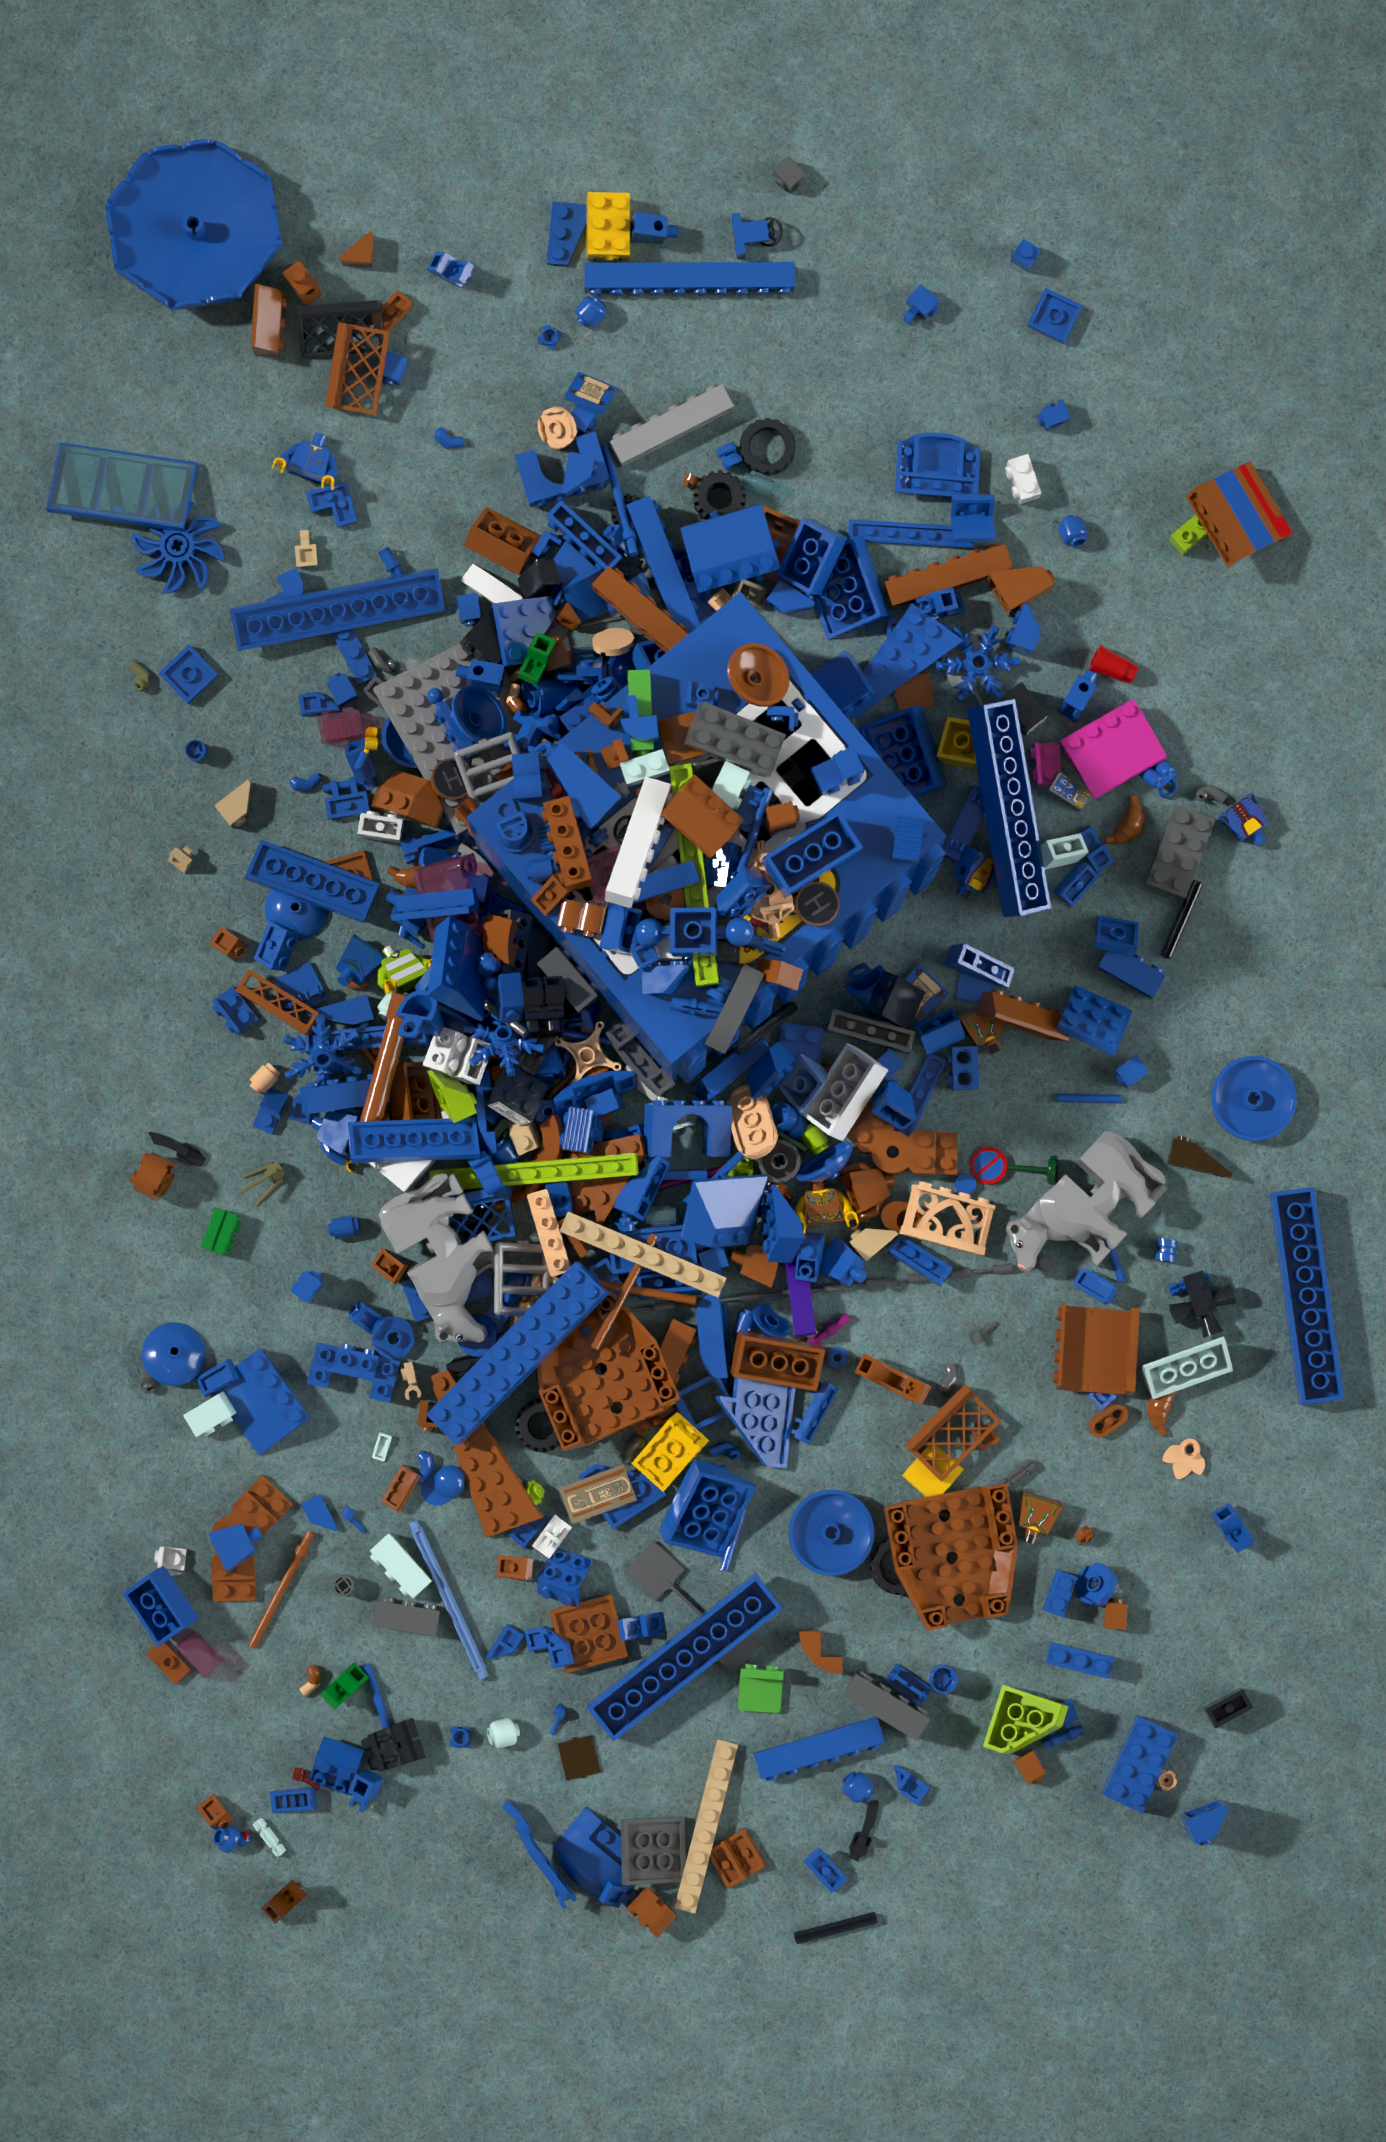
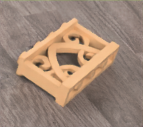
[899,1182,996,1256]
[527,1189,571,1277]

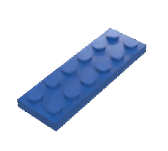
[245,840,380,923]
[347,1117,480,1163]

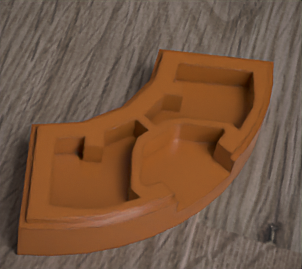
[536,1114,564,1161]

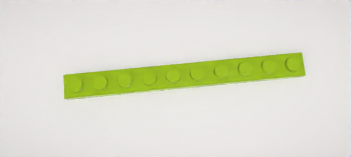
[669,763,719,987]
[429,1153,639,1189]

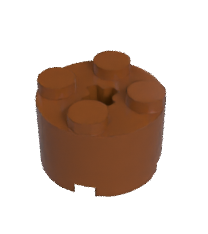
[130,1152,177,1202]
[626,1886,678,1938]

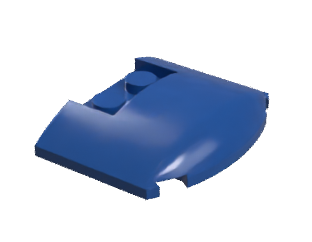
[895,433,981,498]
[553,1807,633,1897]

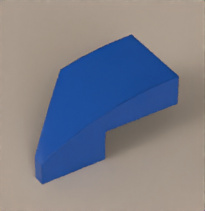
[505,1273,532,1303]
[894,1765,930,1806]

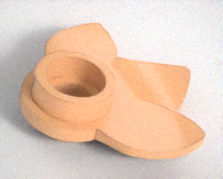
[1162,1439,1205,1479]

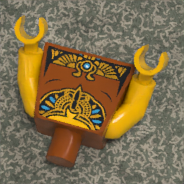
[794,1180,859,1234]

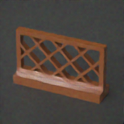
[325,322,390,415]
[905,1384,1002,1482]

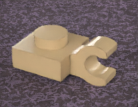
[295,530,318,568]
[401,1362,422,1400]

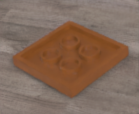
[550,1594,628,1673]

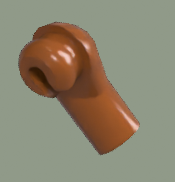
[768,1181,793,1204]

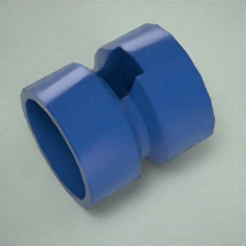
[771,1102,807,1139]
[928,1664,958,1694]

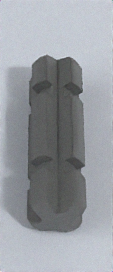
[998,1459,1036,1489]

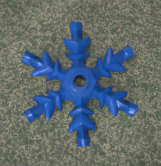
[936,625,1020,703]
[464,1002,546,1077]
[283,1015,362,1084]

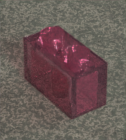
[317,707,364,744]

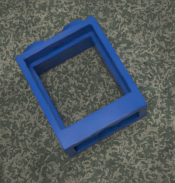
[675,1375,733,1430]

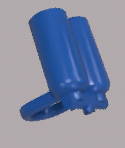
[1138,760,1178,798]

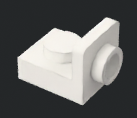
[154,1546,187,1570]

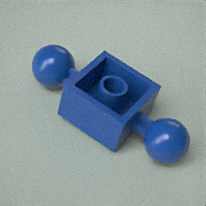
[635,907,754,957]

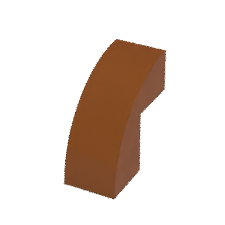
[799,1630,843,1674]

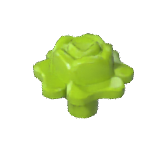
[526,1479,545,1505]

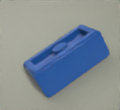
[1053,860,1099,907]

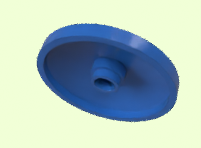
[1211,1056,1297,1141]
[789,1490,874,1576]

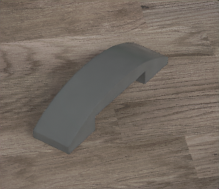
[705,964,764,1054]
[605,1021,675,1096]

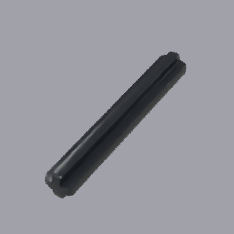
[1161,880,1203,959]
[733,1001,798,1055]
[794,1912,878,1944]

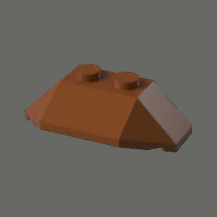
[370,770,445,828]

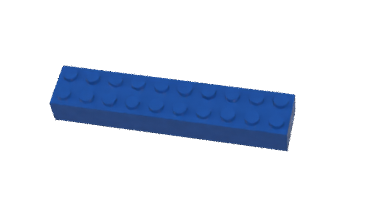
[967,699,1051,917]
[1269,1187,1344,1405]
[426,1262,610,1445]
[587,1572,783,1742]

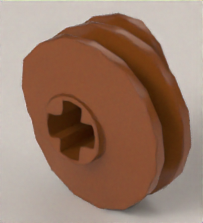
[646,889,686,921]

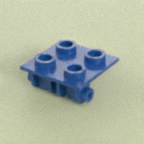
[272,961,329,1017]

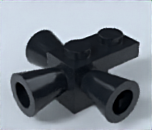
[1169,1270,1236,1338]

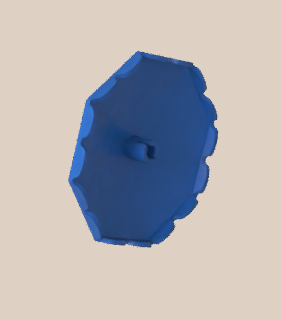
[105,139,282,311]

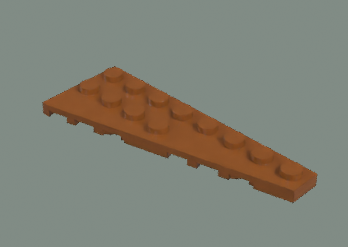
[429,1369,543,1538]

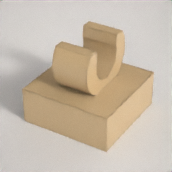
[168,845,193,874]

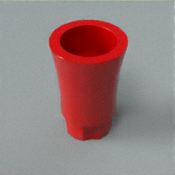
[1088,644,1138,684]

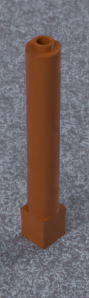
[360,992,408,1122]

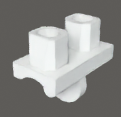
[532,1515,572,1558]

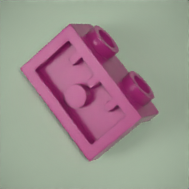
[1030,742,1061,787]

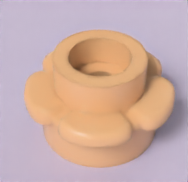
[1156,1770,1177,1791]

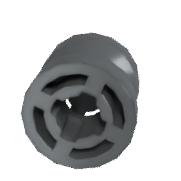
[332,1575,355,1597]

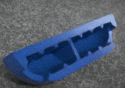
[696,1293,732,1378]

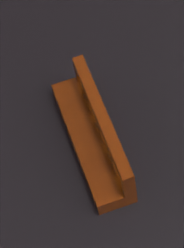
[235,969,320,1037]

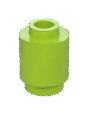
[801,1123,830,1156]

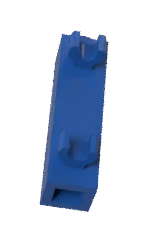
[943,784,985,863]

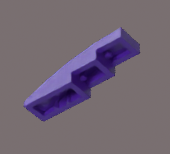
[785,1254,816,1337]

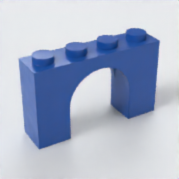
[515,431,610,508]
[644,1100,732,1157]

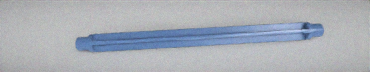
[409,1520,489,1680]

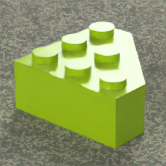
[983,1685,1069,1755]

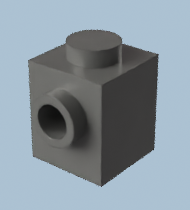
[773,156,806,192]

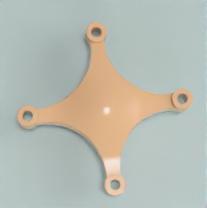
[555,1020,622,1084]

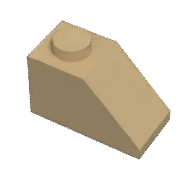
[214,780,252,828]
[508,1119,543,1156]
[849,1228,898,1262]

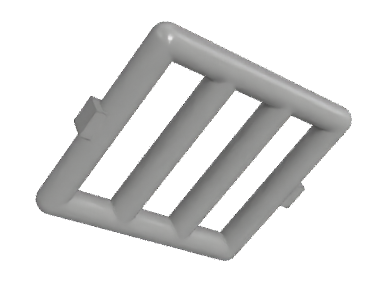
[454,732,521,806]
[494,1241,550,1318]

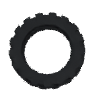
[740,418,796,476]
[870,1539,907,1595]

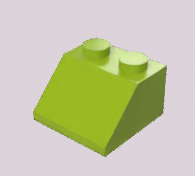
[427,1070,477,1123]

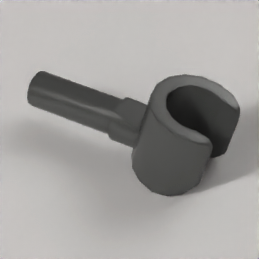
[970,1321,997,1345]

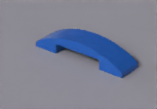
[472,1069,497,1157]
[553,1071,637,1114]

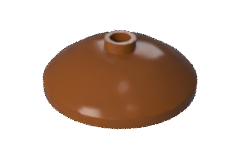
[727,643,789,707]

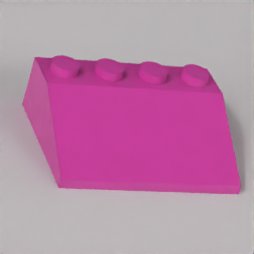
[1060,699,1167,800]

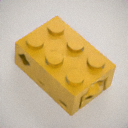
[586,192,630,261]
[631,1412,709,1492]

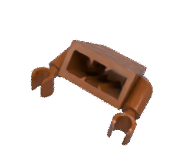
[834,1162,895,1229]

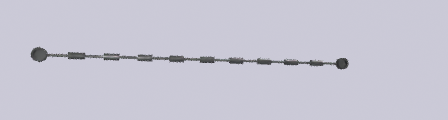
[623,1255,1054,1312]

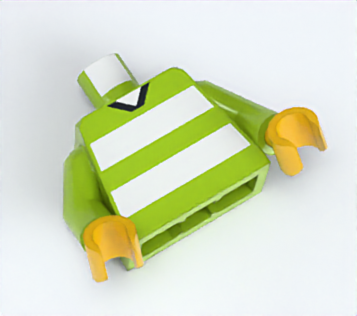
[378,945,432,995]

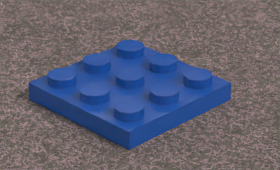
[1056,985,1132,1056]

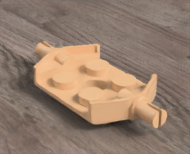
[748,840,794,939]

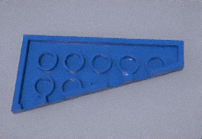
[852,603,964,719]

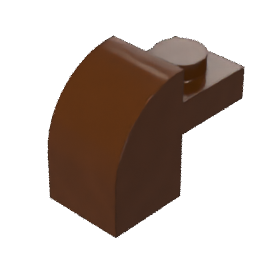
[261,1879,307,1924]

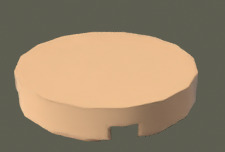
[538,406,577,449]
[592,628,634,656]

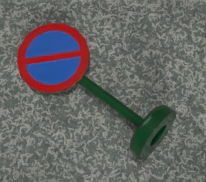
[970,1146,1058,1185]

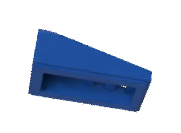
[270,1786,317,1813]

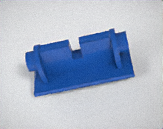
[885,1664,932,1706]

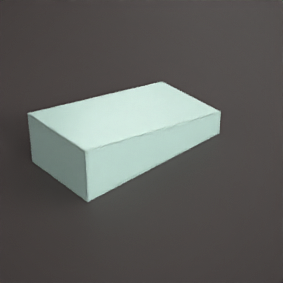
[372,1432,393,1461]

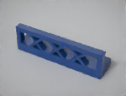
[391,887,479,921]

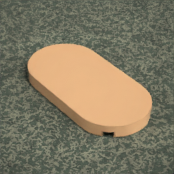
[726,1084,778,1159]

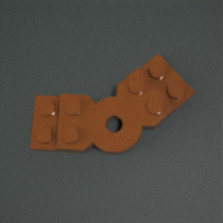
[846,1100,958,1176]
[211,1475,293,1601]

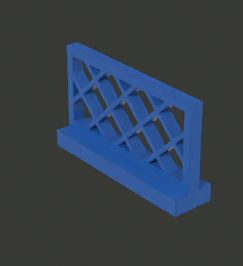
[448,1185,517,1244]

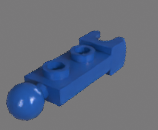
[427,688,474,760]
[400,828,474,864]

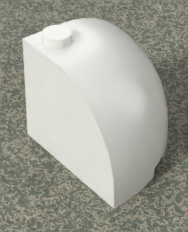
[370,1160,436,1193]

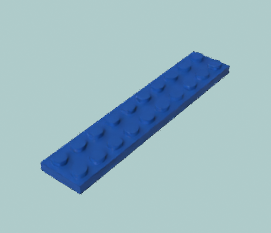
[229,568,445,651]

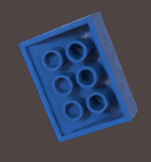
[680,503,780,593]
[811,537,891,640]
[858,706,948,798]
[427,916,487,1021]
[215,1349,311,1456]
[659,1459,756,1558]

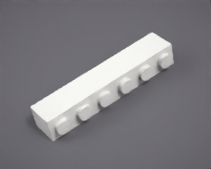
[605,777,674,908]

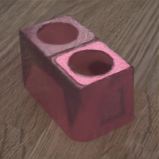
[176,1630,223,1678]

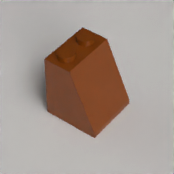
[986,566,1055,616]

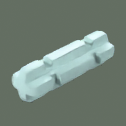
[253,1818,286,1857]

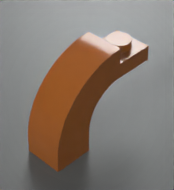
[855,1354,931,1406]

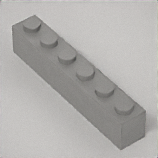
[610,384,734,467]

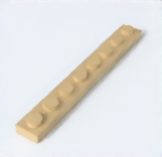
[560,1212,726,1298]
[674,1739,738,1914]

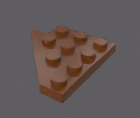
[563,1134,647,1226]

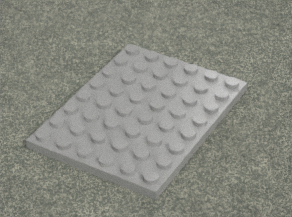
[373,644,544,835]

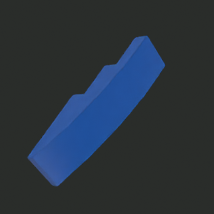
[613,860,700,910]

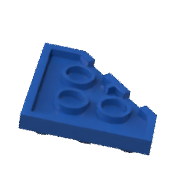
[492,596,556,667]
[578,1464,667,1529]

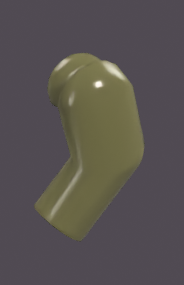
[129,660,150,691]

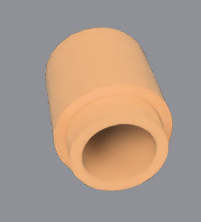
[249,1063,280,1094]

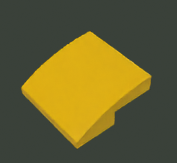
[902,1441,964,1497]

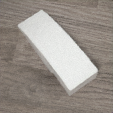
[460,564,523,604]

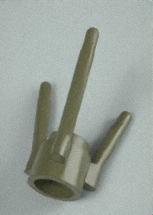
[240,1161,286,1207]

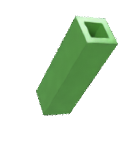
[628,669,654,757]

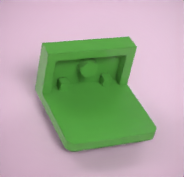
[738,1664,784,1713]

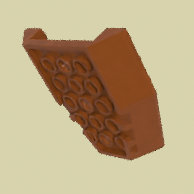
[537,1291,681,1451]
[884,1483,1018,1631]

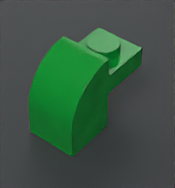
[518,632,556,686]
[320,1662,369,1710]

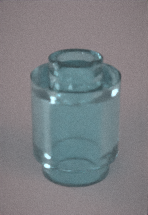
[742,470,775,497]
[646,1205,676,1228]

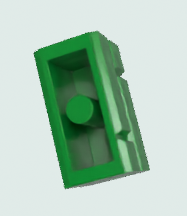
[200,1207,242,1256]

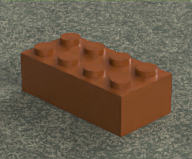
[730,1330,825,1391]

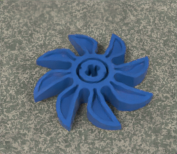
[132,501,225,594]

